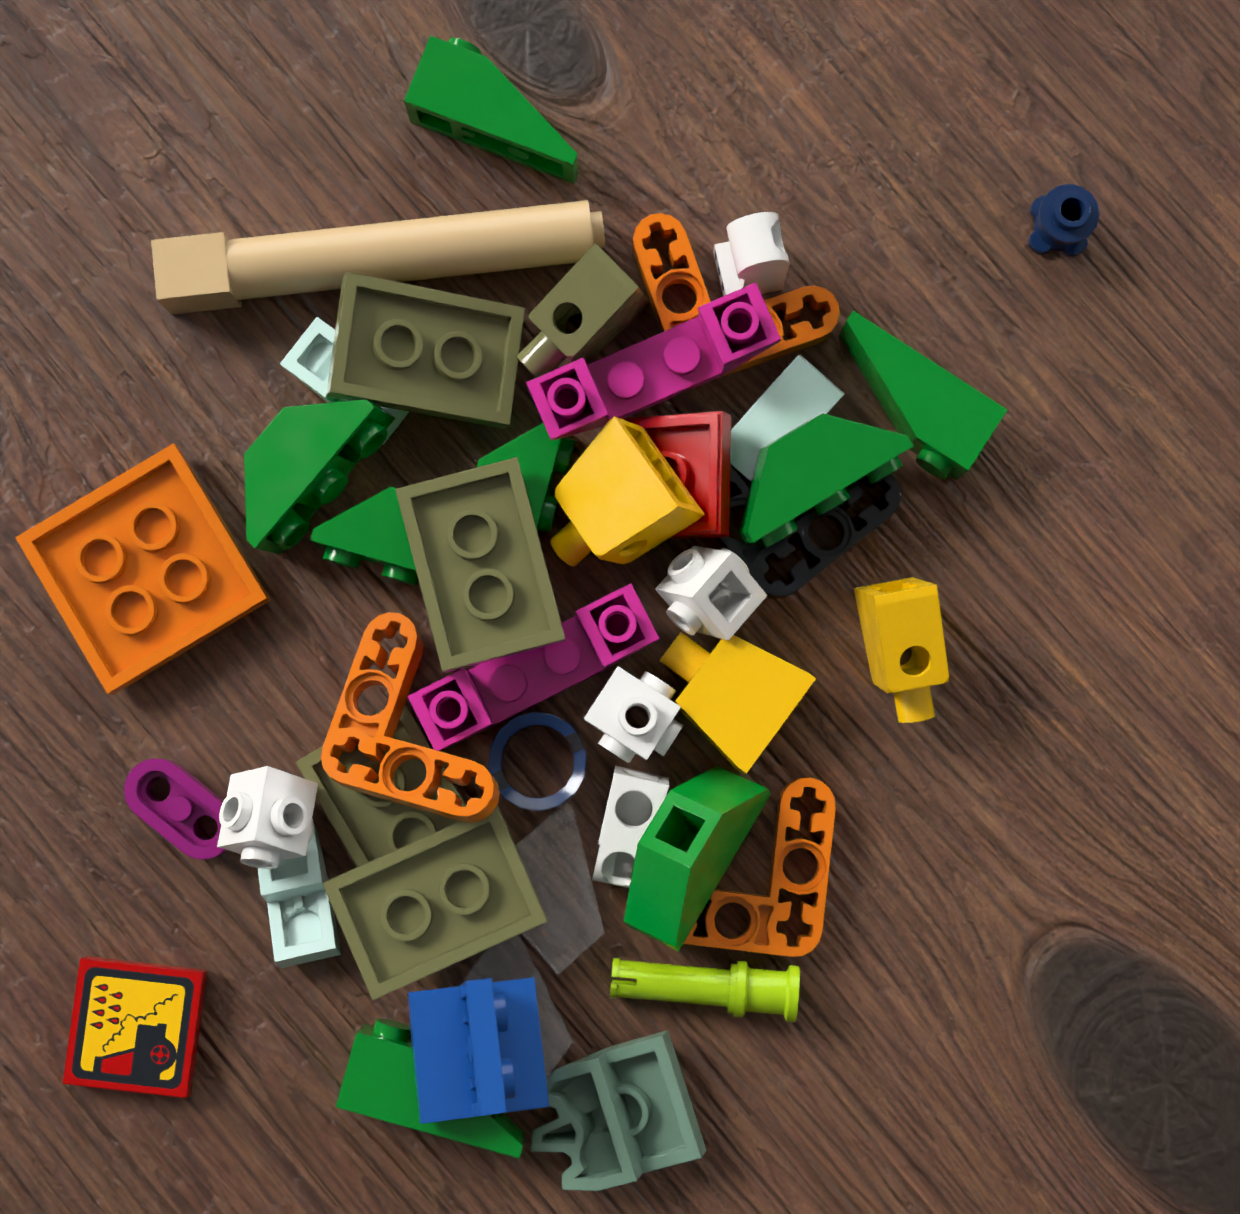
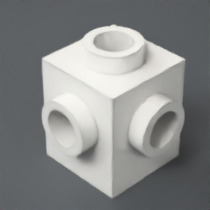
[655,546,768,640]
[584,667,683,763]
[217,766,318,869]

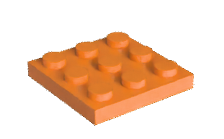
[15,443,271,695]

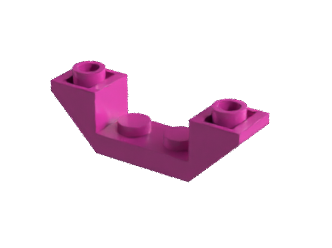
[526,282,781,441]
[407,583,659,751]

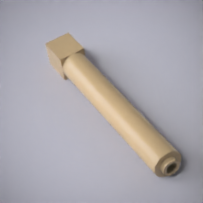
[151,200,605,315]

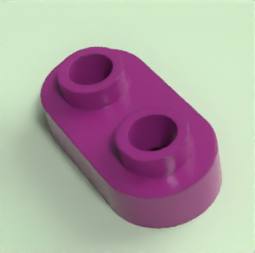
[124,758,228,859]

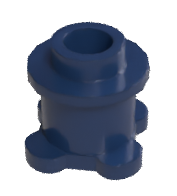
[1028,184,1100,257]

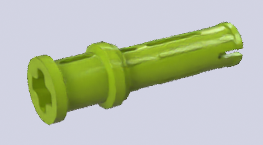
[610,958,800,1022]

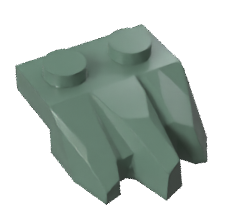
[531,1030,707,1191]

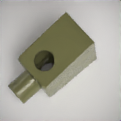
[517,243,651,377]

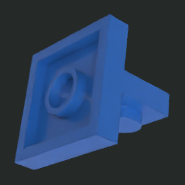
[407,977,549,1124]

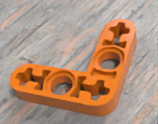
[633,213,840,380]
[321,612,500,823]
[683,778,836,957]

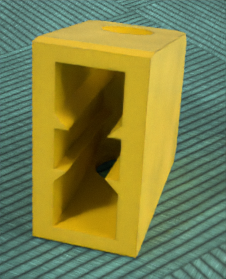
[550,416,705,567]
[854,577,949,723]
[660,632,816,774]

